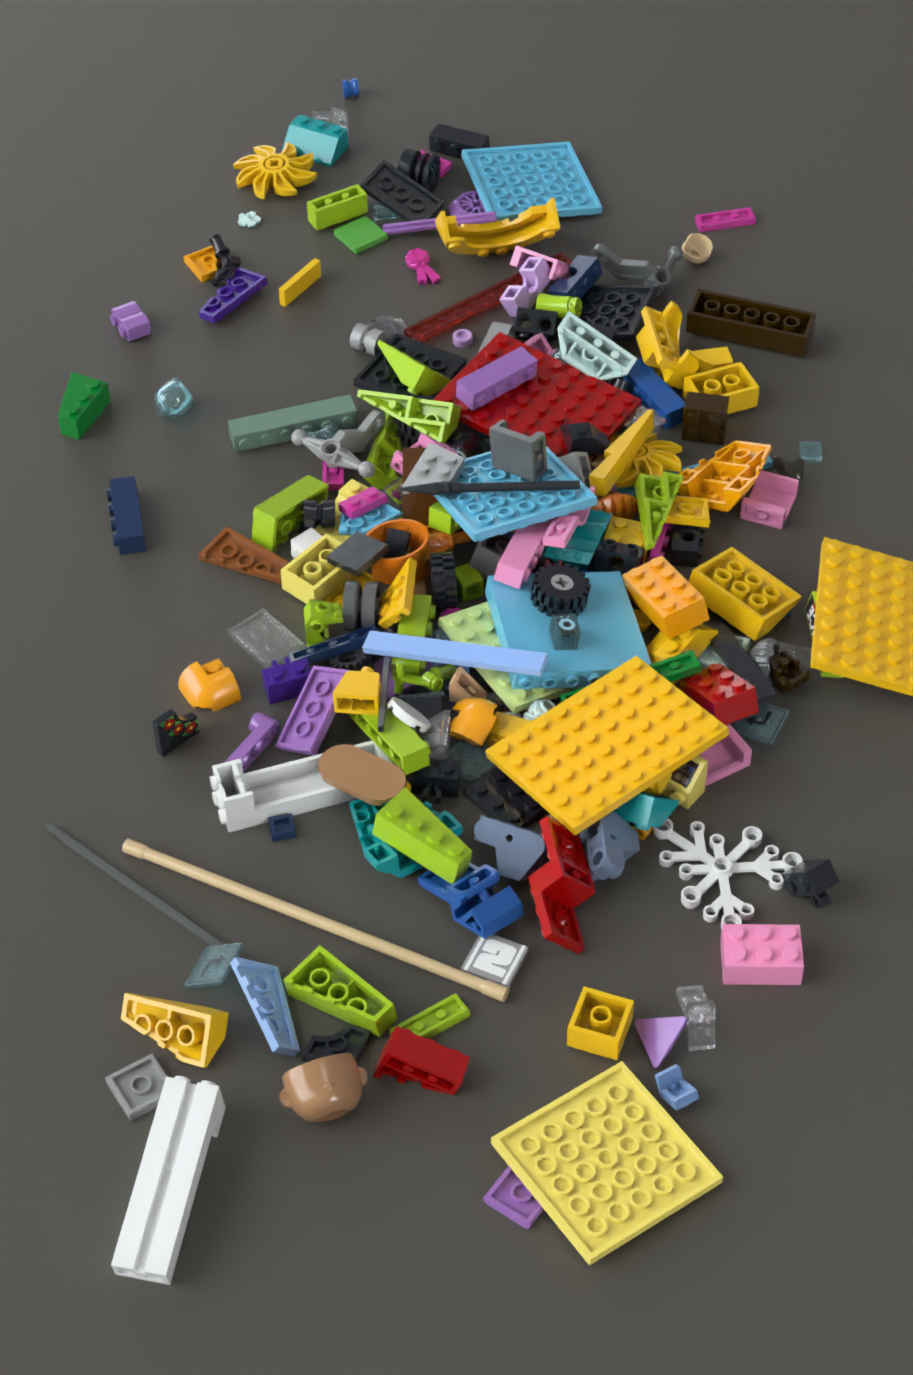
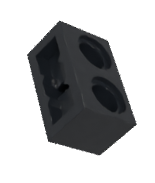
[514,307,559,343]

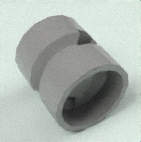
[350,323,388,356]

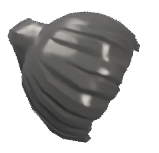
[748,638,779,685]

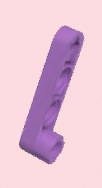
[224,712,280,773]

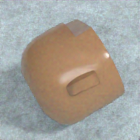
[279,1053,367,1122]

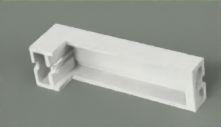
[209,741,392,833]
[111,1076,226,1285]

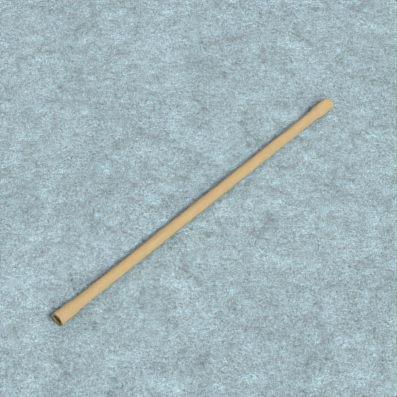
[122,838,509,1002]

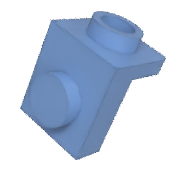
[655,1064,699,1111]

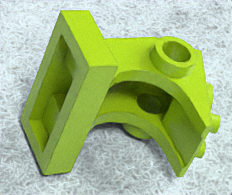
[304,599,343,647]

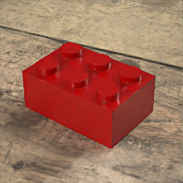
[679,663,759,725]

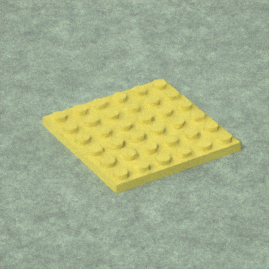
[491,1061,723,1266]

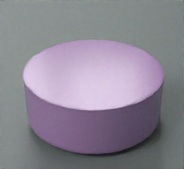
[453,329,473,348]

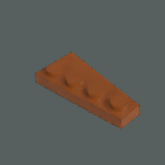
[198,526,290,584]

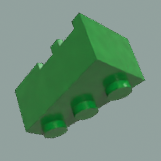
[58,372,111,440]

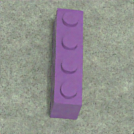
[456,346,538,411]

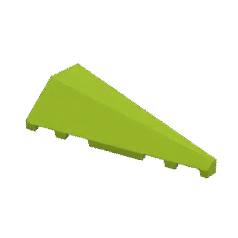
[357,389,461,443]
[634,471,683,550]

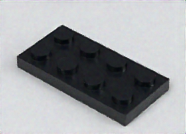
[360,160,444,222]

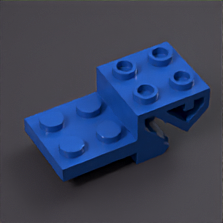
[417,863,524,939]

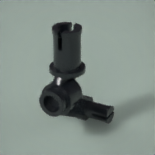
[209,234,241,287]

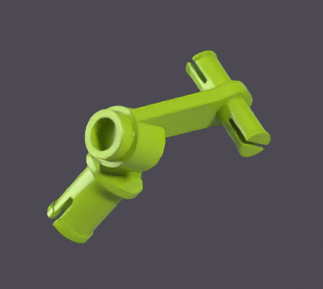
[392,660,457,694]

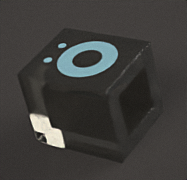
[549,613,581,650]

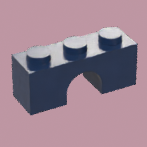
[547,255,603,300]

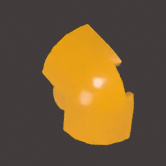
[178,658,241,711]
[448,697,498,746]

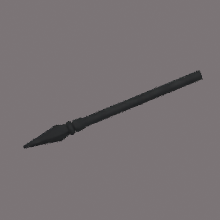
[401,480,580,495]

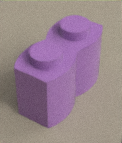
[110,301,151,341]

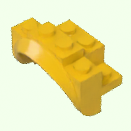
[636,301,699,390]

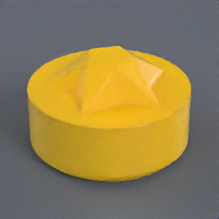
[633,609,651,632]

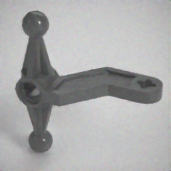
[591,244,684,298]

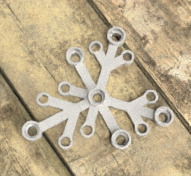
[653,818,803,930]

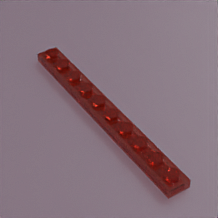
[403,252,573,343]

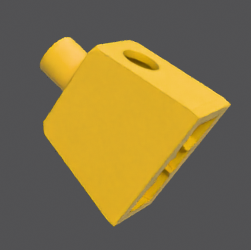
[332,667,381,715]

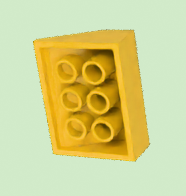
[688,547,802,641]

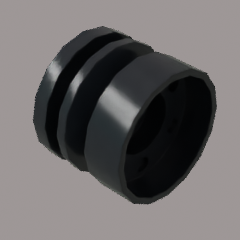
[397,148,441,193]

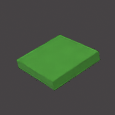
[334,216,388,254]

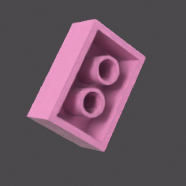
[720,924,804,985]

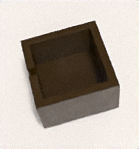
[681,392,729,445]

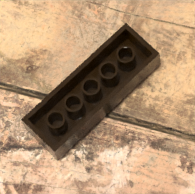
[686,289,816,357]

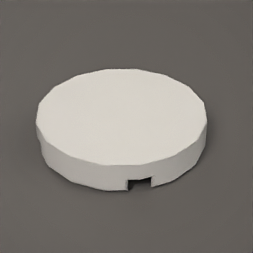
[387,697,431,733]

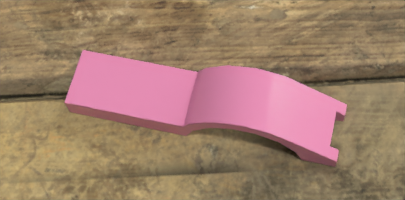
[543,487,595,548]

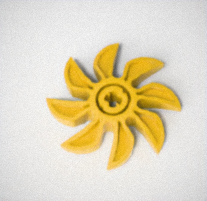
[233,142,317,200]
[591,433,682,488]

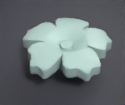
[238,211,261,228]

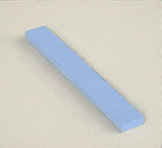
[362,631,548,676]

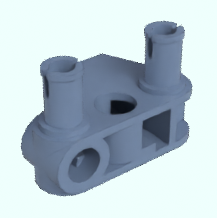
[579,811,640,882]
[474,815,548,881]

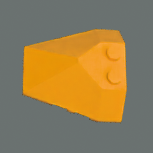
[678,440,772,512]

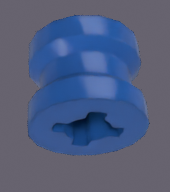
[342,78,359,98]

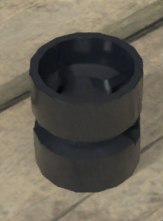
[303,500,335,529]

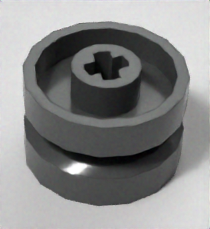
[342,581,381,631]

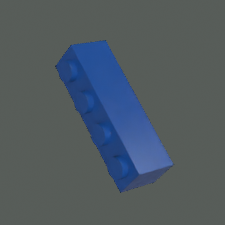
[619,358,685,430]

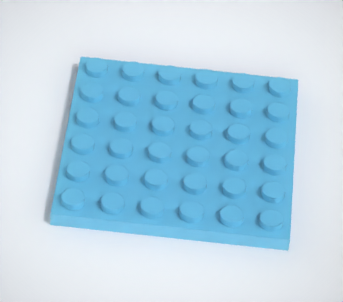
[461,141,602,221]
[433,446,597,542]

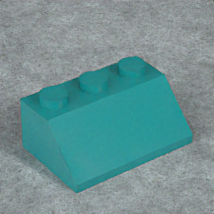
[282,115,349,167]
[613,791,679,831]

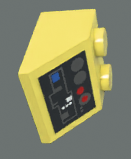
[661,755,708,809]

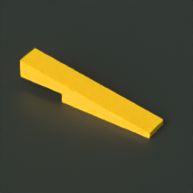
[589,409,654,497]

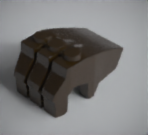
[769,650,810,694]

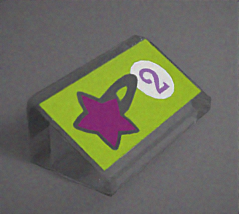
[382,477,403,511]

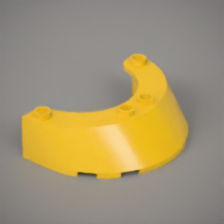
[435,198,560,257]

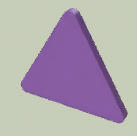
[635,1016,688,1069]

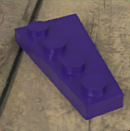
[199,267,268,323]

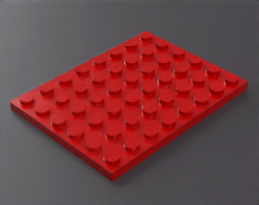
[433,332,642,462]

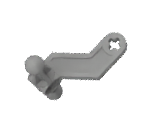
[291,410,386,478]

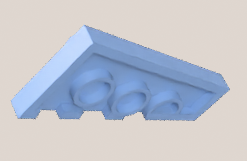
[230,957,300,1057]

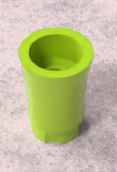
[536,293,582,319]

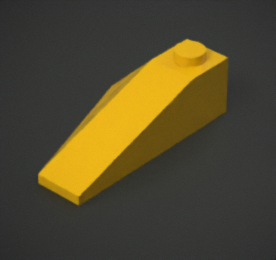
[121,993,229,1068]

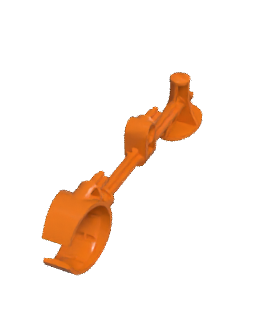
[366,491,639,585]

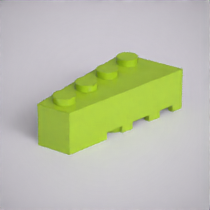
[251,475,329,553]
[372,787,472,884]
[283,945,398,1037]

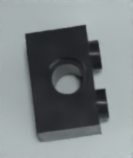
[670,524,705,567]
[594,539,645,579]

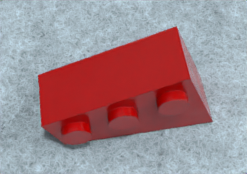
[372,1026,470,1095]

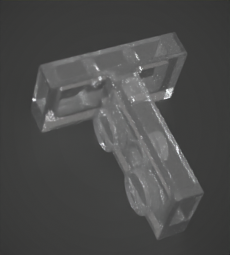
[676,985,715,1051]

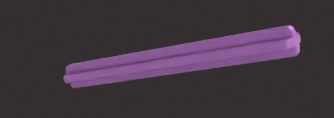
[383,211,497,235]

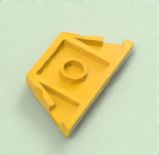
[378,557,417,629]

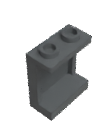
[489,419,547,482]

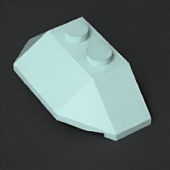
[557,311,638,381]

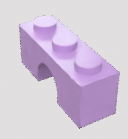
[499,257,551,317]

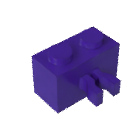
[262,657,311,705]

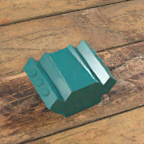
[543,508,613,569]

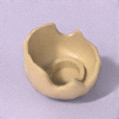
[682,233,713,264]

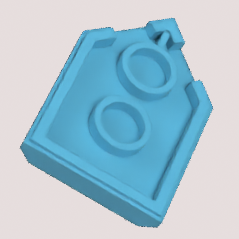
[339,503,403,536]

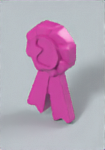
[405,248,441,285]

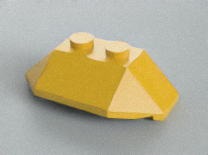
[646,624,718,685]

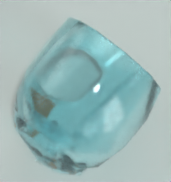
[154,377,195,418]

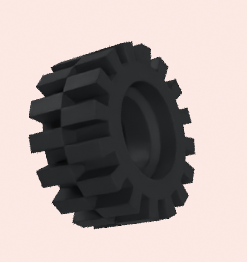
[330,647,375,671]

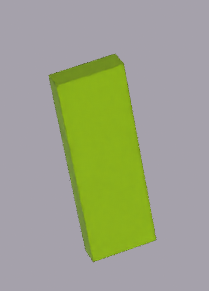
[389,993,470,1039]

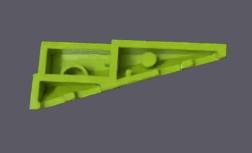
[363,413,403,490]

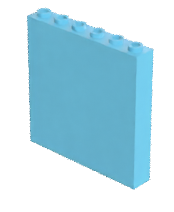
[485,571,651,690]

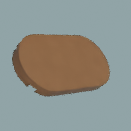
[318,744,406,806]

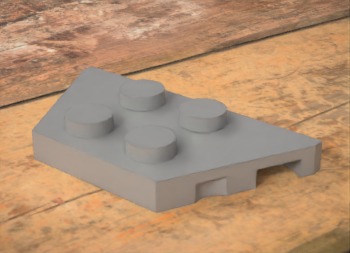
[402,443,465,494]

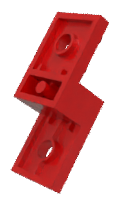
[528,816,596,954]

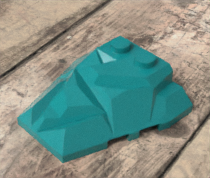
[349,795,463,878]

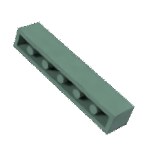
[228,394,358,452]

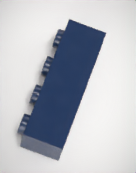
[106,476,146,555]

